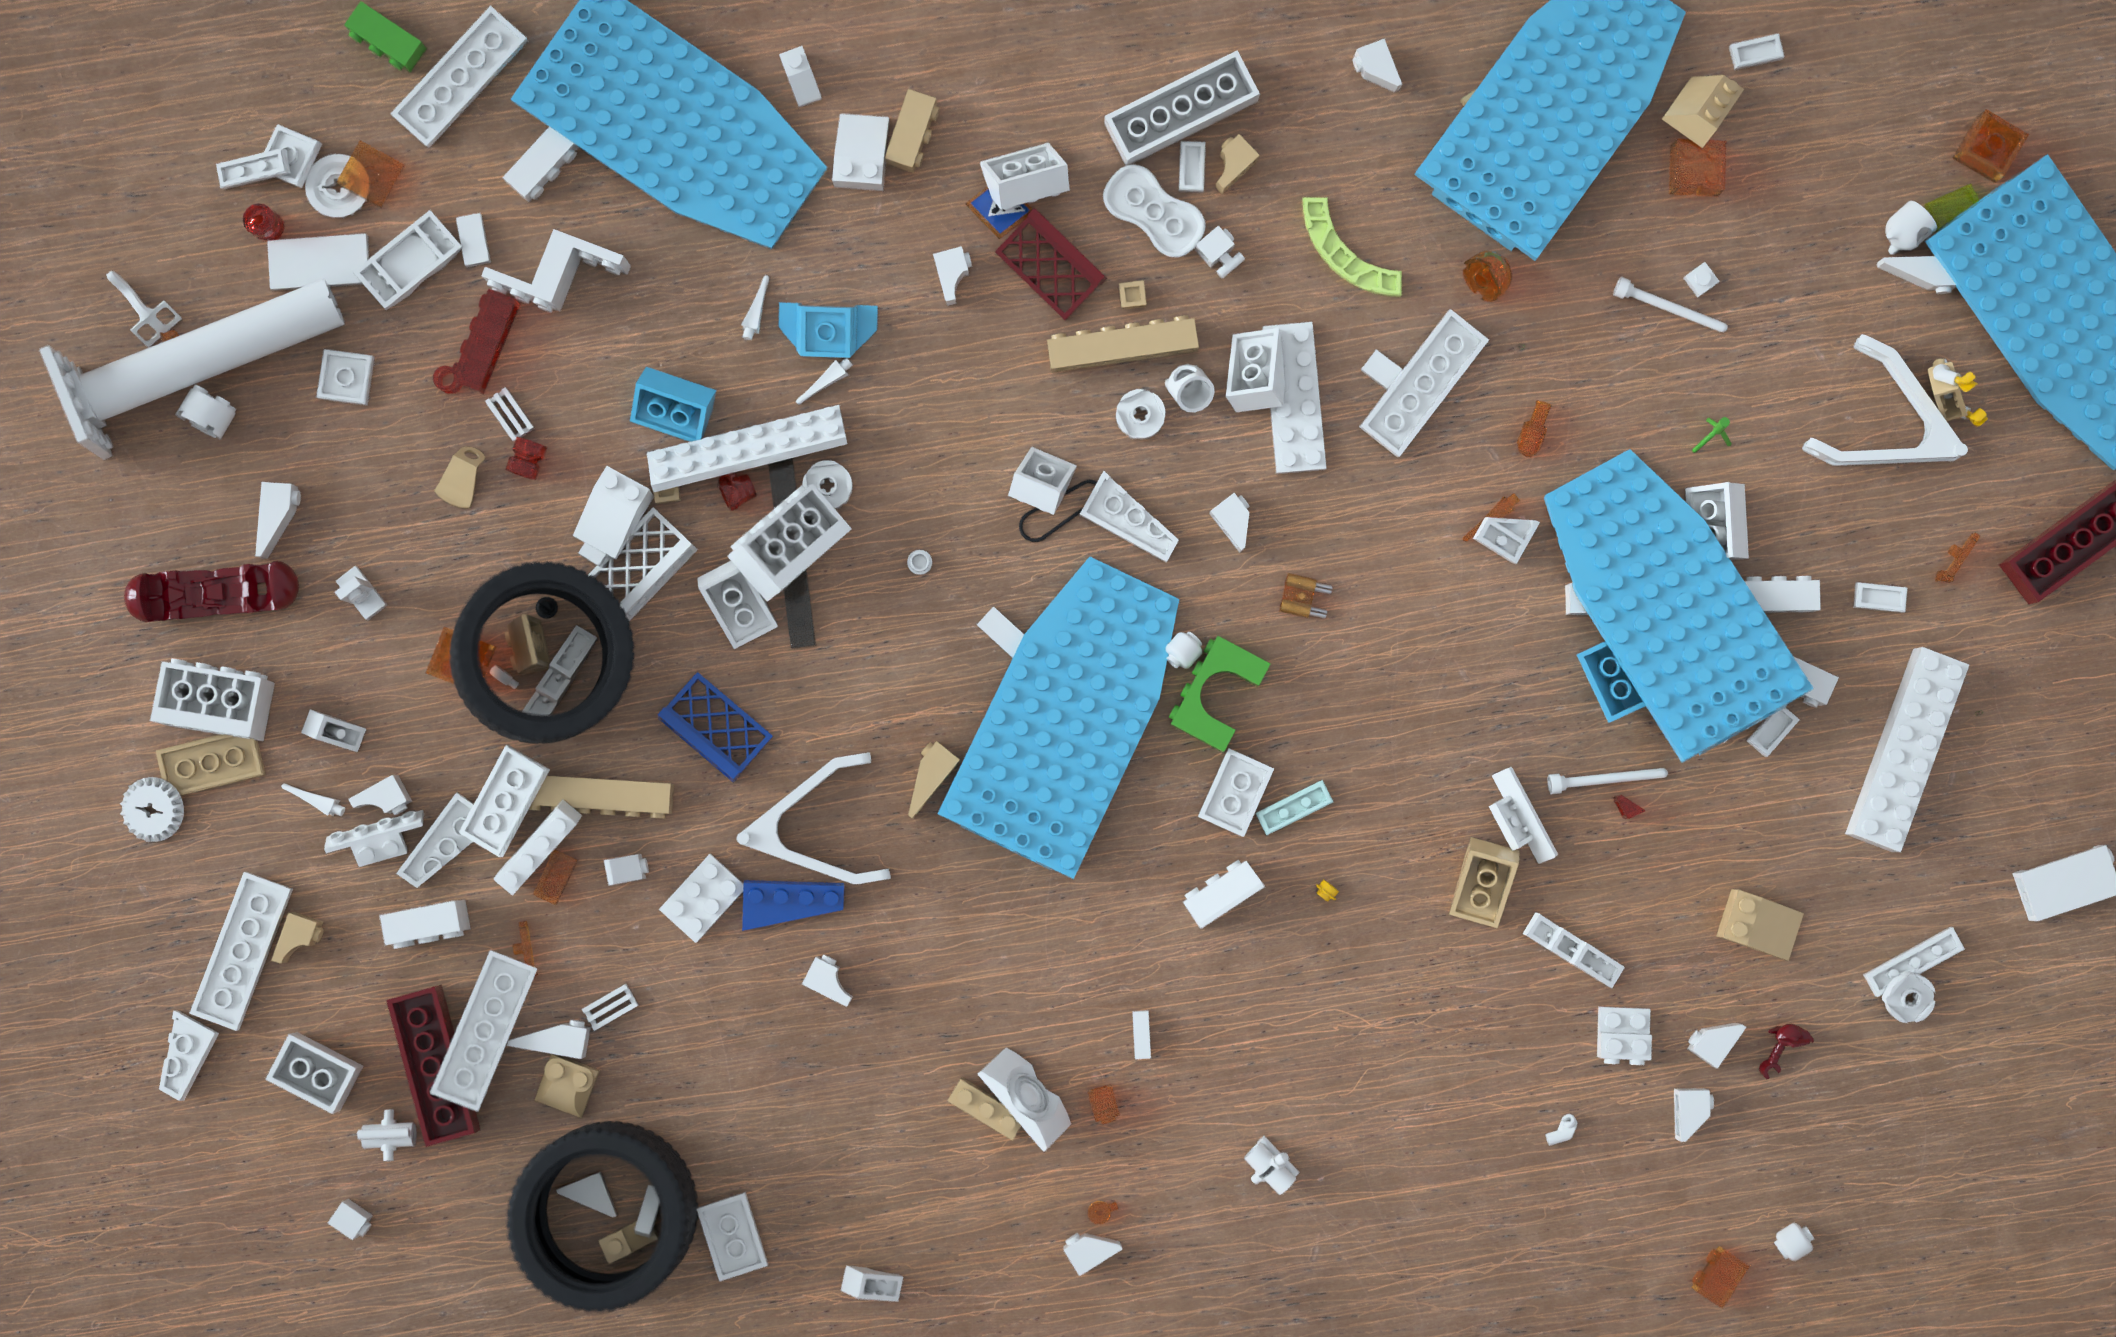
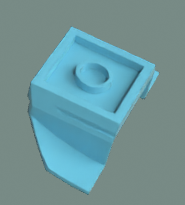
[779,302,878,358]

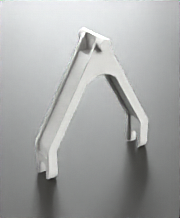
[1802,335,1968,466]
[737,752,891,884]

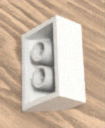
[980,143,1070,210]
[1685,482,1749,560]
[1183,859,1265,928]

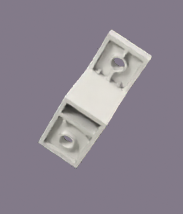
[482,229,631,313]

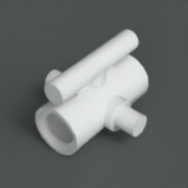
[357,1110,417,1161]
[1244,1136,1299,1195]

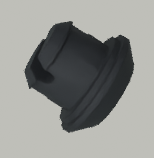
[536,597,558,619]

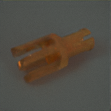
[1517,401,1551,457]

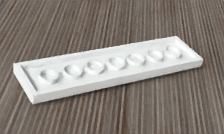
[647,405,848,492]

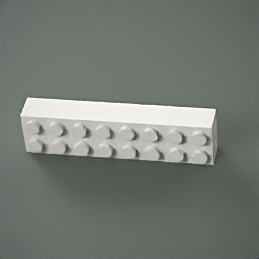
[1845,647,1969,852]

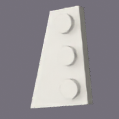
[159,1010,219,1101]

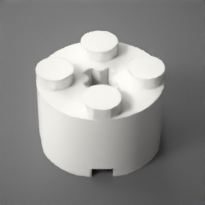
[175,385,236,440]

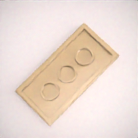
[156,734,266,796]

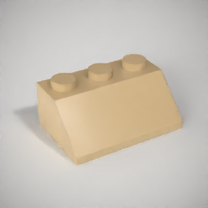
[1662,75,1744,148]

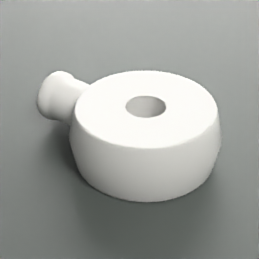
[489,665,519,689]

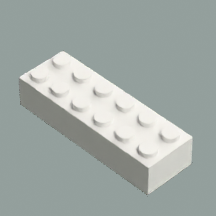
[1104,50,1260,166]

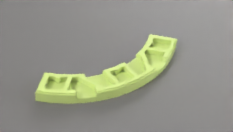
[1302,197,1402,297]

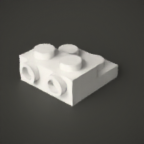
[1597,1007,1652,1065]

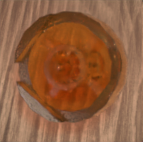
[1463,251,1512,302]

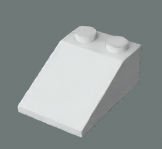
[832,114,889,191]
[1226,328,1285,413]
[573,466,654,560]
[697,561,778,649]

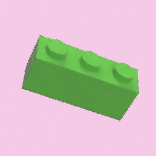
[344,1,427,72]

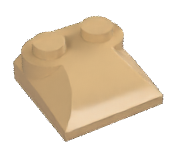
[535,1054,600,1118]

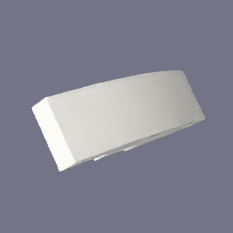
[522,625,598,715]
[1523,912,1625,988]

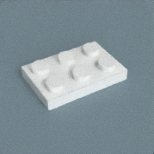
[1198,748,1274,837]
[659,854,743,943]
[697,1192,768,1282]

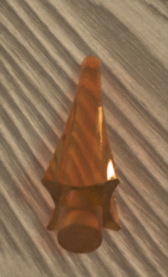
[1463,493,1520,542]

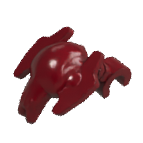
[1759,1024,1814,1079]

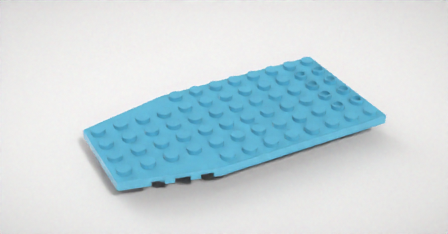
[511,0,827,249]
[1414,0,1686,261]
[1925,154,2116,470]
[1544,449,1813,763]
[938,557,1179,879]

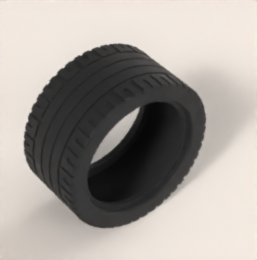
[450,561,635,744]
[506,1121,698,1312]

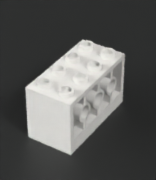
[728,483,852,601]
[150,659,275,741]

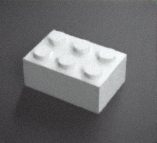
[380,900,471,949]
[265,1032,363,1114]

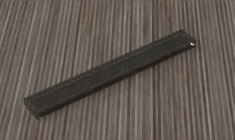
[768,458,816,649]

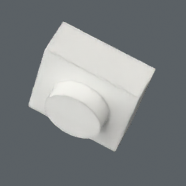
[1683,262,1720,297]

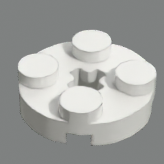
[1116,389,1165,439]
[802,460,853,510]
[1882,971,1935,1023]

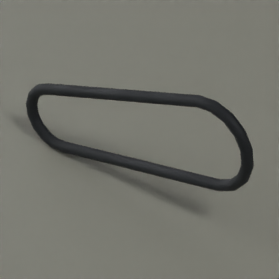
[1019,479,1097,542]

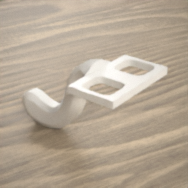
[107,271,182,348]

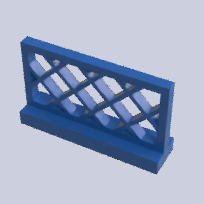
[657,672,773,783]

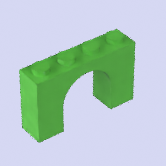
[1168,636,1271,753]

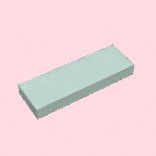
[1255,780,1333,836]

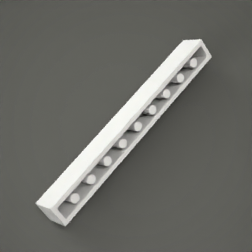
[1565,576,1820,615]

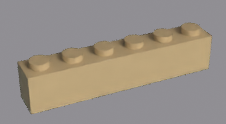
[1047,316,1199,373]
[529,776,674,819]

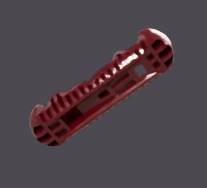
[124,561,299,623]

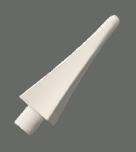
[741,275,769,340]
[796,358,853,405]
[282,784,345,816]

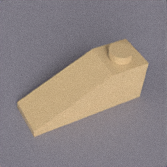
[908,741,961,818]

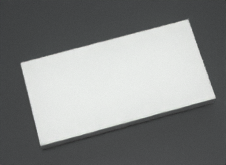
[267,234,369,291]
[459,745,550,857]

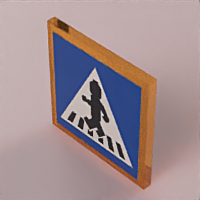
[965,186,1033,239]

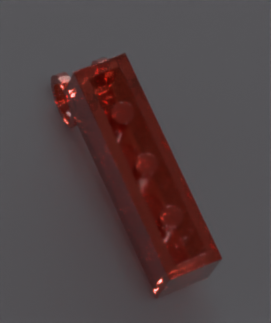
[433,289,521,395]

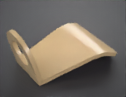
[435,447,485,509]

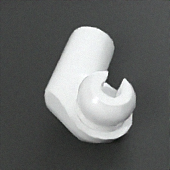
[1545,1114,1577,1146]

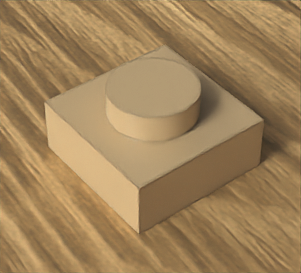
[1119,280,1146,309]
[654,486,681,504]

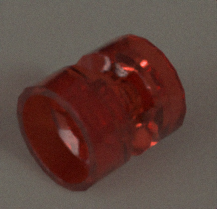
[243,203,284,242]
[505,437,547,480]

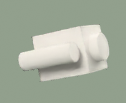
[1195,226,1245,279]

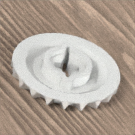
[305,154,370,218]
[120,777,184,842]

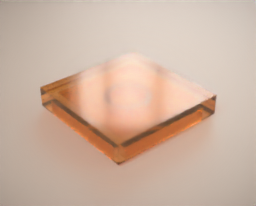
[336,140,405,208]

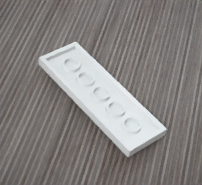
[391,6,528,148]
[1359,309,1489,457]
[1262,322,1326,474]
[190,872,293,1031]
[430,950,537,1111]

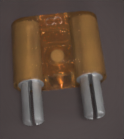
[1279,573,1332,619]

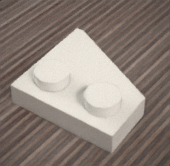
[1473,517,1540,564]

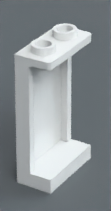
[2012,845,2116,921]

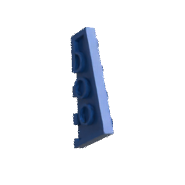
[742,880,844,931]

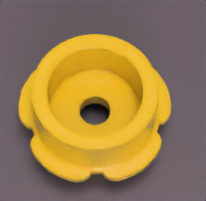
[1316,879,1339,902]

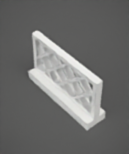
[588,507,698,621]

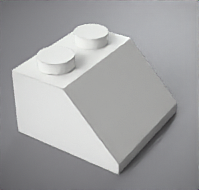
[1008,447,1077,515]

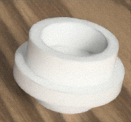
[907,550,932,575]

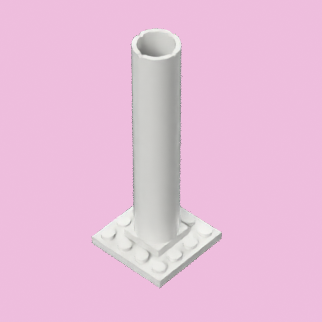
[39,279,345,460]

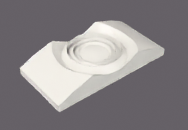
[353,210,463,310]
[978,1048,1071,1152]

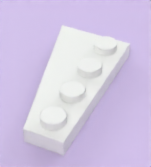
[1080,471,1179,563]
[396,792,474,888]

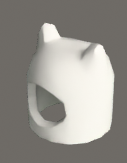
[1885,201,1937,255]
[1165,364,1215,412]

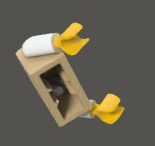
[1928,359,1988,427]

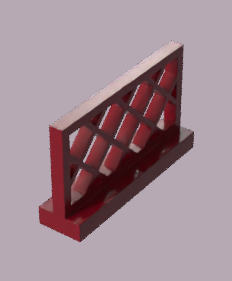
[995,208,1107,321]

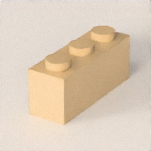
[884,89,940,173]
[948,1077,1021,1140]

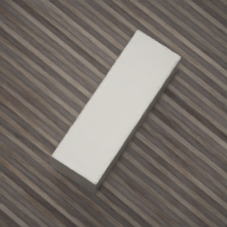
[1132,1010,1151,1059]
[634,1185,660,1238]

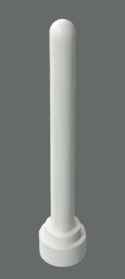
[1613,277,1728,332]
[1548,768,1668,794]

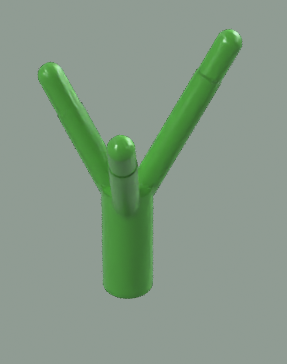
[1692,417,1732,453]

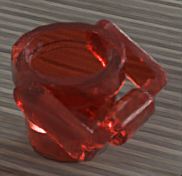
[717,472,757,511]

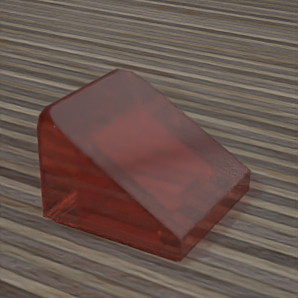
[1613,795,1645,819]

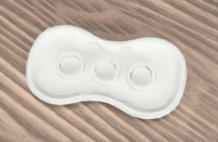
[1103,164,1205,257]

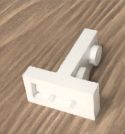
[335,566,387,620]

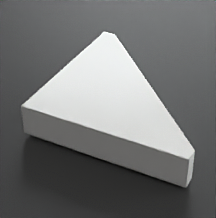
[556,1172,618,1217]

